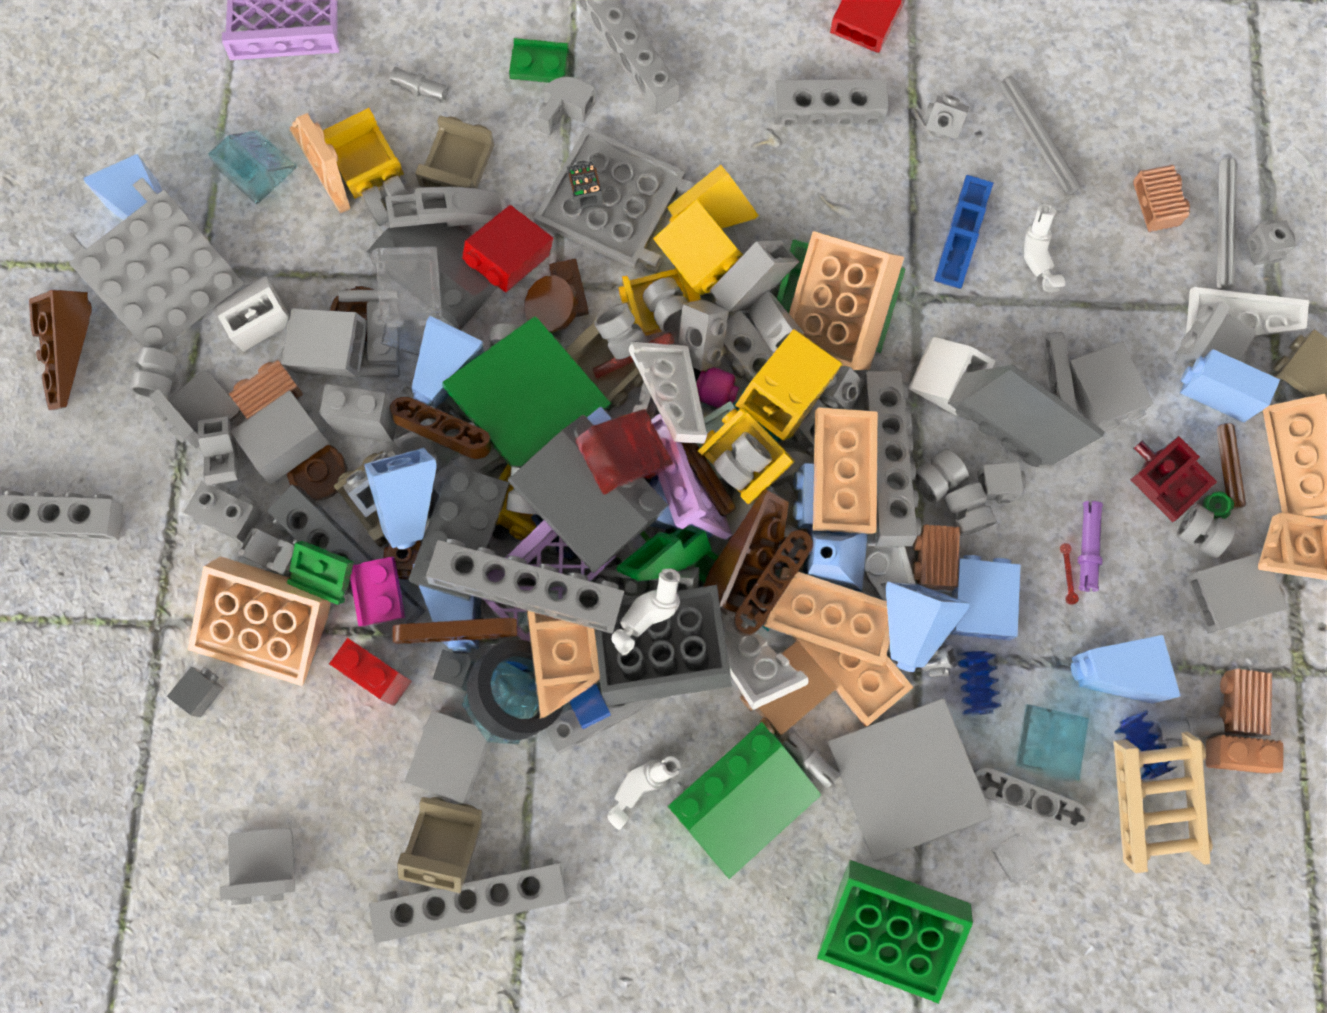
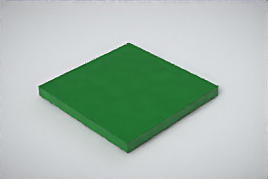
[442,316,611,468]

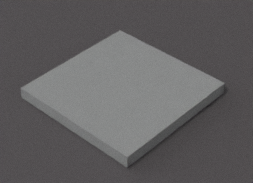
[828,698,992,861]

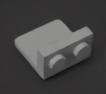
[1176,302,1256,364]
[149,371,241,449]
[220,828,295,906]

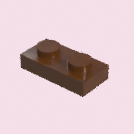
[549,258,589,317]

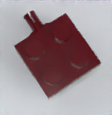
[1130,436,1217,522]

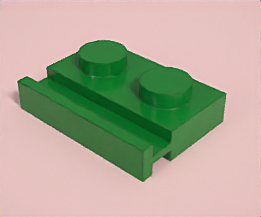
[509,38,569,83]
[287,541,354,605]

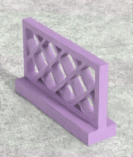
[222,0,339,60]
[641,414,732,540]
[481,520,616,641]

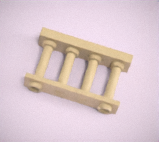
[1114,732,1213,873]

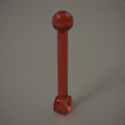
[1060,543,1079,605]

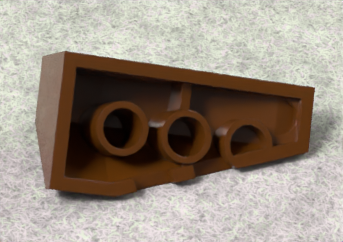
[29,290,92,410]
[703,490,789,626]

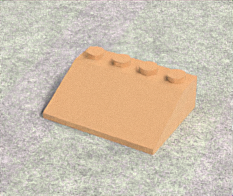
[789,231,904,370]
[188,556,331,686]

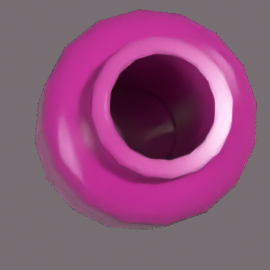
[696,367,739,409]

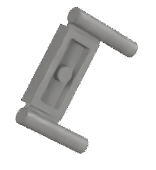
[339,290,399,377]

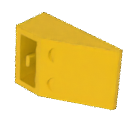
[736,329,843,441]

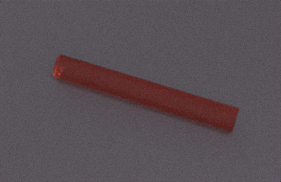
[593,332,675,378]

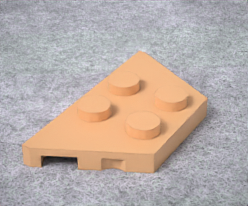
[289,113,350,213]
[1258,513,1327,580]
[527,611,600,718]

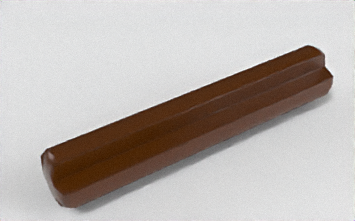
[1216,423,1246,509]
[681,442,735,516]

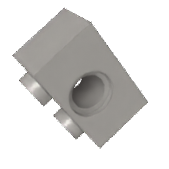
[678,300,729,371]

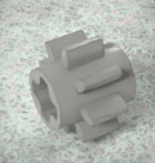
[921,640,957,677]

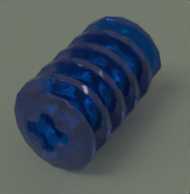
[957,651,1002,716]
[1114,710,1178,780]

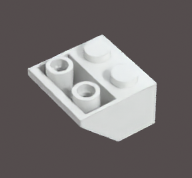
[216,276,290,352]
[908,337,995,416]

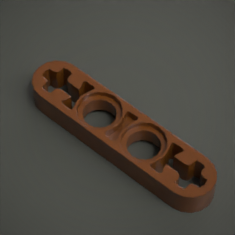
[390,397,491,459]
[733,530,813,636]
[393,618,517,644]

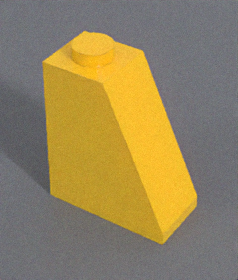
[667,165,759,229]

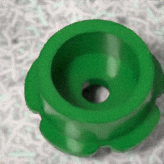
[1202,491,1234,519]

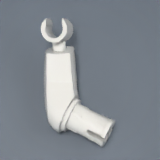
[1024,204,1065,293]
[612,569,680,655]
[607,756,681,829]

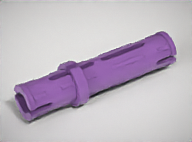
[1078,501,1103,592]

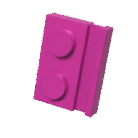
[350,557,405,627]

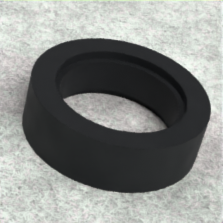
[467,640,565,740]

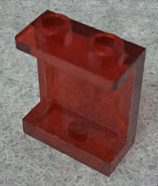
[576,409,673,495]

